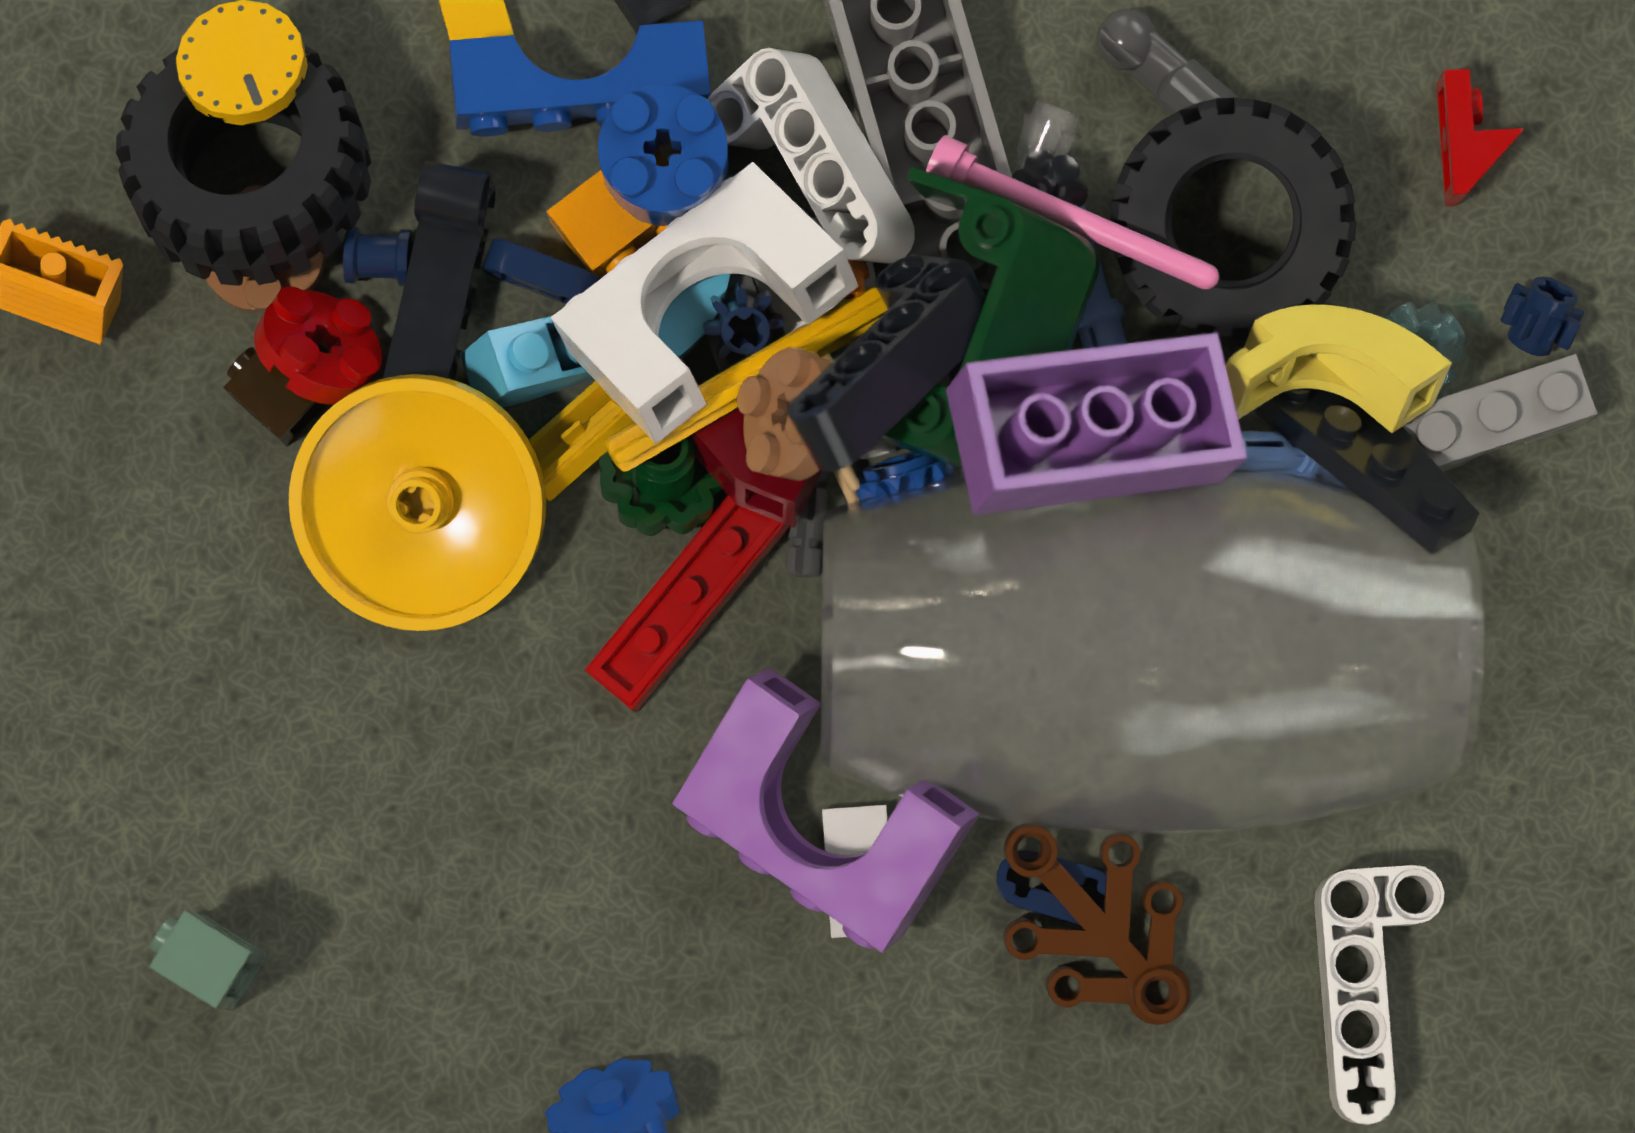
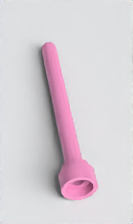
[926,135,1219,290]

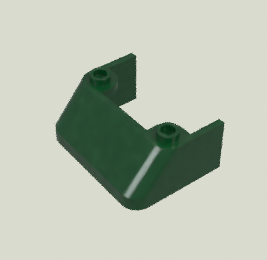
[880,167,1099,469]

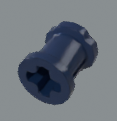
[343,227,413,286]

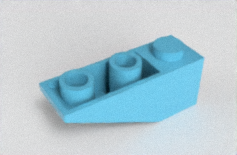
[460,316,594,408]

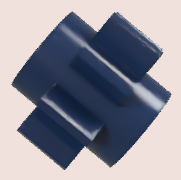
[1500,277,1584,356]
[703,282,785,360]

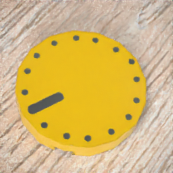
[176,0,308,125]

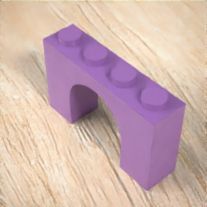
[672,667,979,953]

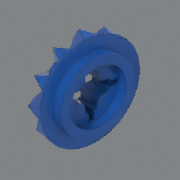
[856,452,955,503]

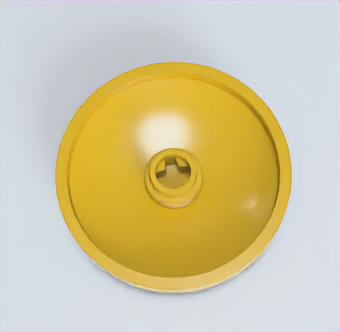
[289,374,546,631]

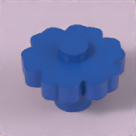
[545,1059,680,1133]

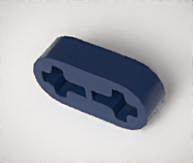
[481,239,601,304]
[996,850,1106,926]

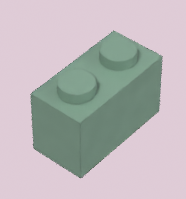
[149,910,268,1010]

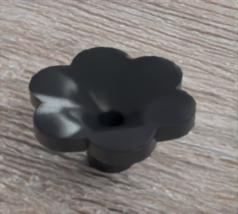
[1012,150,1088,207]

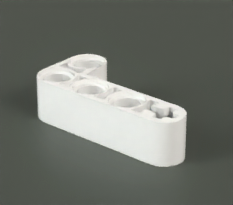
[708,48,915,264]
[1314,865,1444,1125]

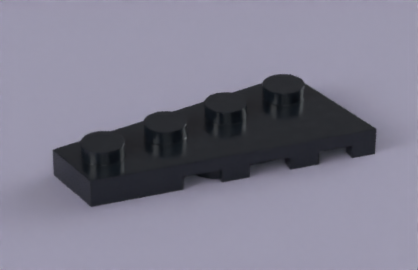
[1253,388,1480,555]

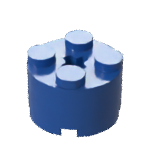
[598,84,729,226]

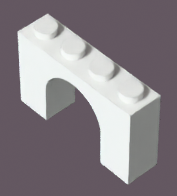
[550,162,858,444]

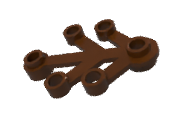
[1003,823,1190,1025]

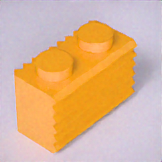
[0,218,123,345]

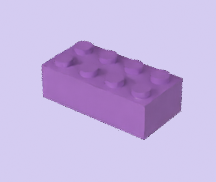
[946,333,1247,516]

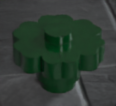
[599,436,725,536]

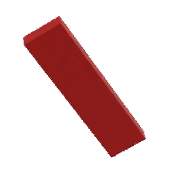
[584,495,790,713]

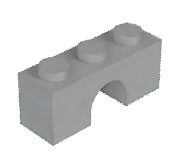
[1403,354,1598,471]

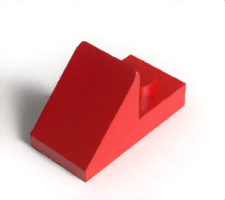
[1436,69,1524,206]

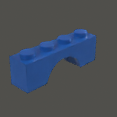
[449,20,711,137]

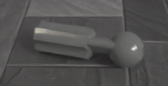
[1096,9,1239,164]

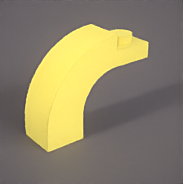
[1225,305,1452,433]

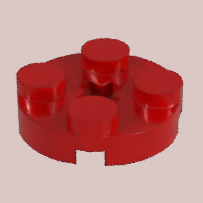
[254,286,382,404]

